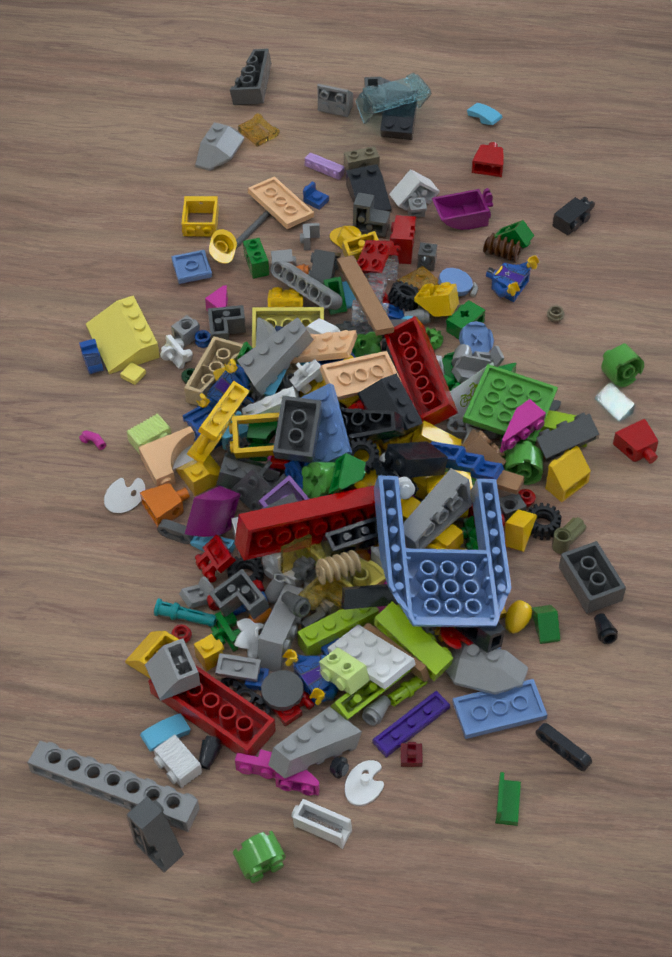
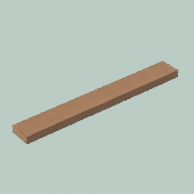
[337,255,394,336]

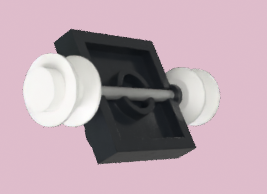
[372,453,419,499]

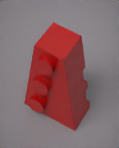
[389,215,416,264]

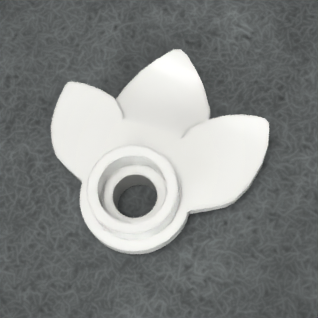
[234,618,265,659]

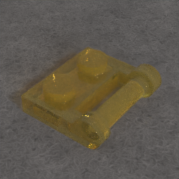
[238,113,280,147]

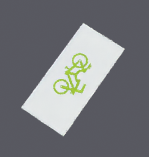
[449,362,494,421]

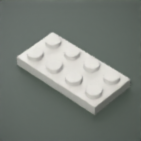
[328,625,416,689]

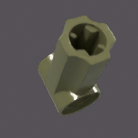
[552,517,587,554]

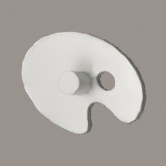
[104,478,145,513]
[345,760,384,806]

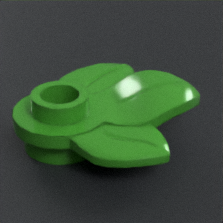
[353,332,383,357]

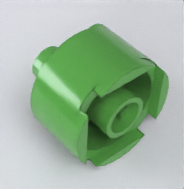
[601,343,644,387]
[505,441,544,485]
[302,462,344,499]
[233,831,286,883]

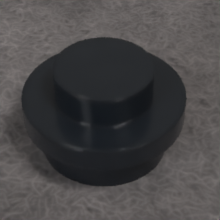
[330,757,349,779]

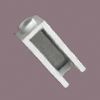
[291,799,352,849]

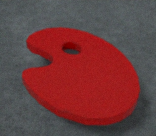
[440,627,473,649]

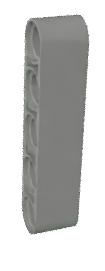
[271,261,342,310]

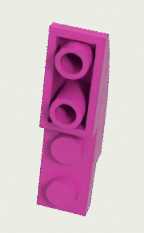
[235,749,320,796]

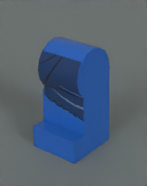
[79,339,104,375]

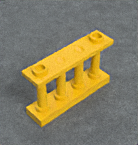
[187,381,250,464]

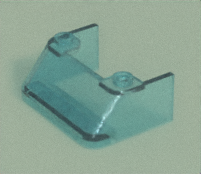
[355,73,432,124]

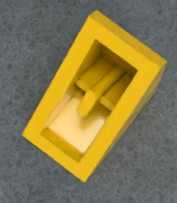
[505,509,537,552]

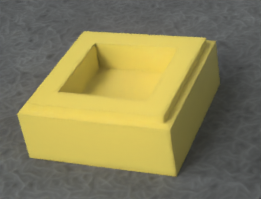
[120,362,146,385]

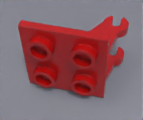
[357,240,401,273]

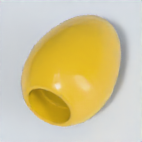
[505,600,532,634]

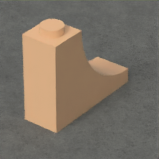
[138,426,195,487]

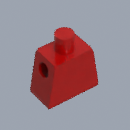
[472,142,504,177]
[613,418,658,464]

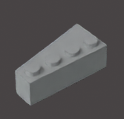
[237,317,314,395]
[257,584,311,672]

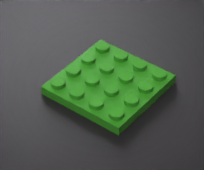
[462,364,558,446]

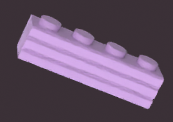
[305,153,345,180]

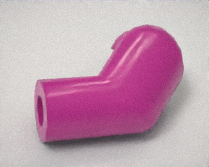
[79,430,106,450]

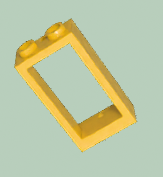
[229,412,280,459]

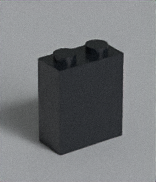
[384,441,448,478]

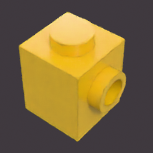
[194,634,224,672]

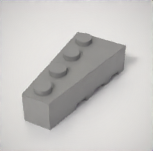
[403,468,472,549]
[268,706,362,778]

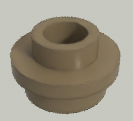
[547,305,565,322]

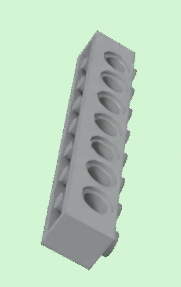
[27,741,199,832]

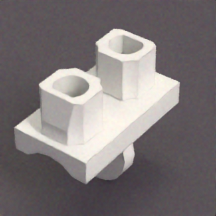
[160,335,193,369]
[289,359,323,394]

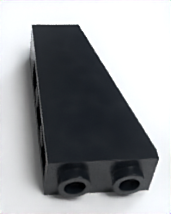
[454,621,505,653]

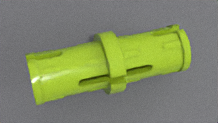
[387,676,428,707]

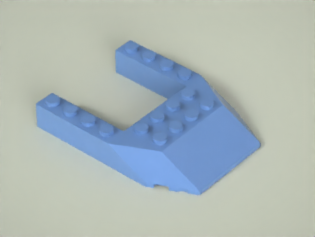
[374,476,512,627]

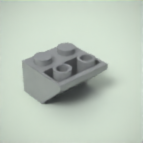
[317,84,353,117]
[145,638,200,701]

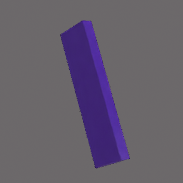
[372,691,450,758]

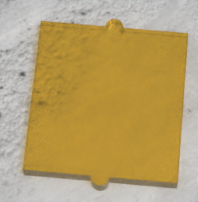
[280,534,312,574]

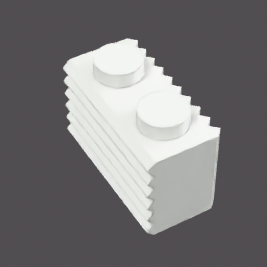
[153,734,202,788]

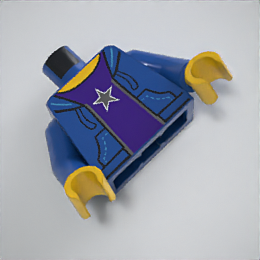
[486,255,540,302]
[196,359,254,408]
[282,649,339,706]

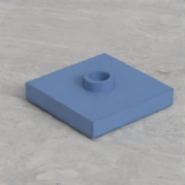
[171,250,212,284]

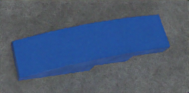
[430,441,504,480]

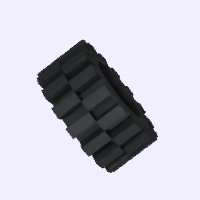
[388,281,419,311]
[350,437,379,474]
[527,503,562,540]
[227,554,264,583]

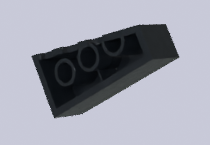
[340,407,405,443]

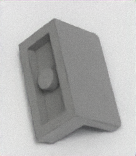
[452,354,492,383]
[215,653,263,682]

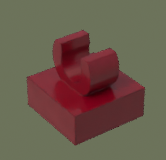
[400,742,423,767]

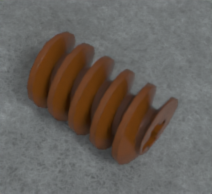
[483,233,521,263]

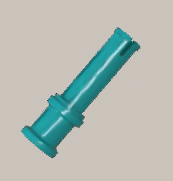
[154,598,217,627]

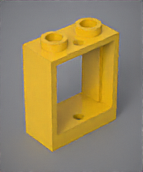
[181,196,219,237]

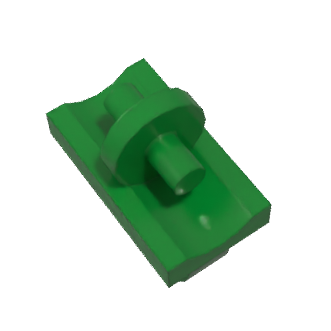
[211,612,241,652]

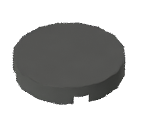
[261,670,303,711]

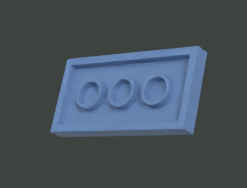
[301,383,352,462]
[452,679,547,739]

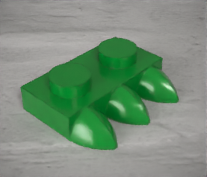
[460,516,478,550]

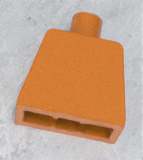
[140,483,190,527]

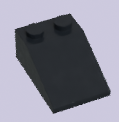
[380,91,419,140]
[346,164,392,212]

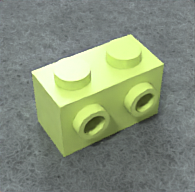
[319,647,370,695]

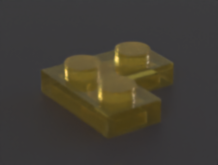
[298,577,347,610]

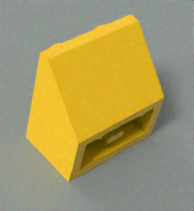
[414,282,459,317]
[545,445,591,502]
[125,631,180,679]

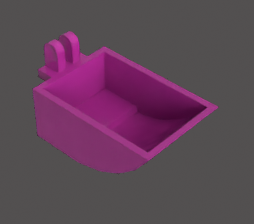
[432,188,493,230]
[185,486,241,537]

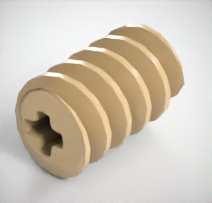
[316,550,361,585]

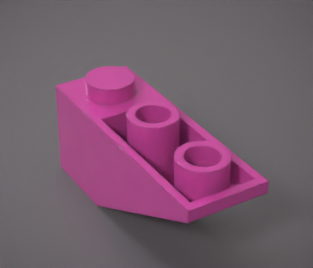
[500,399,546,453]

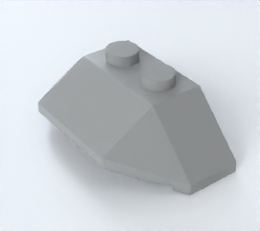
[195,122,244,171]
[446,642,528,695]

